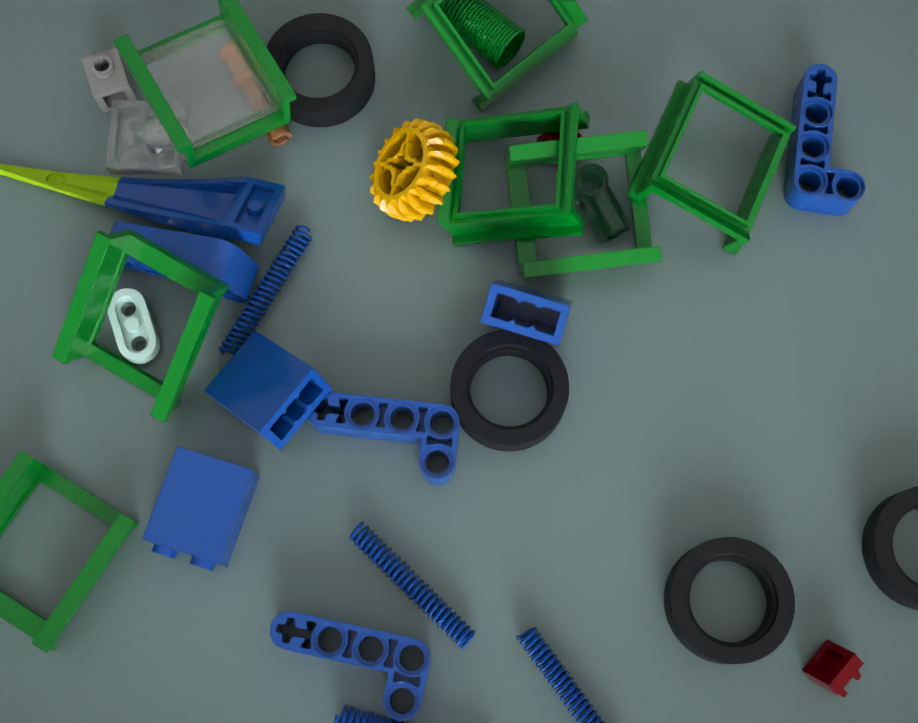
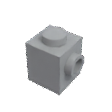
[81,48,138,113]

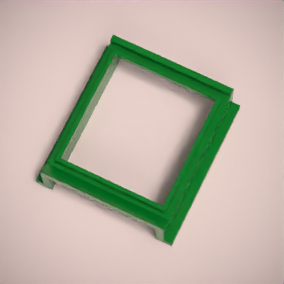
[406,0,589,111]
[626,71,796,255]
[437,102,590,245]
[505,130,662,278]
[52,229,230,423]
[0,451,139,653]

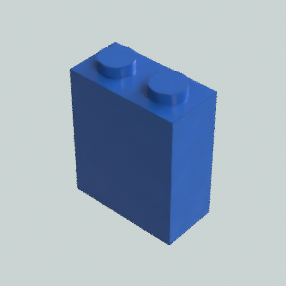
[480,279,572,346]
[204,331,332,450]
[142,446,260,571]

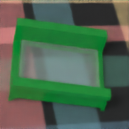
[113,0,297,169]

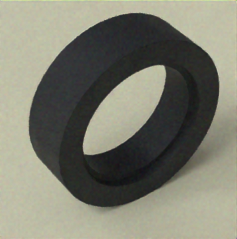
[266,13,375,127]
[450,330,569,452]
[862,486,918,610]
[664,537,795,664]

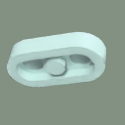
[107,288,160,364]

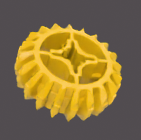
[369,118,460,222]

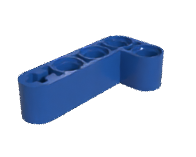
[784,64,866,216]
[110,221,260,303]
[307,392,460,485]
[270,611,431,721]

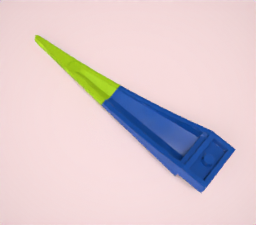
[0,163,286,246]

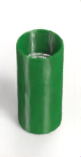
[415,0,525,69]

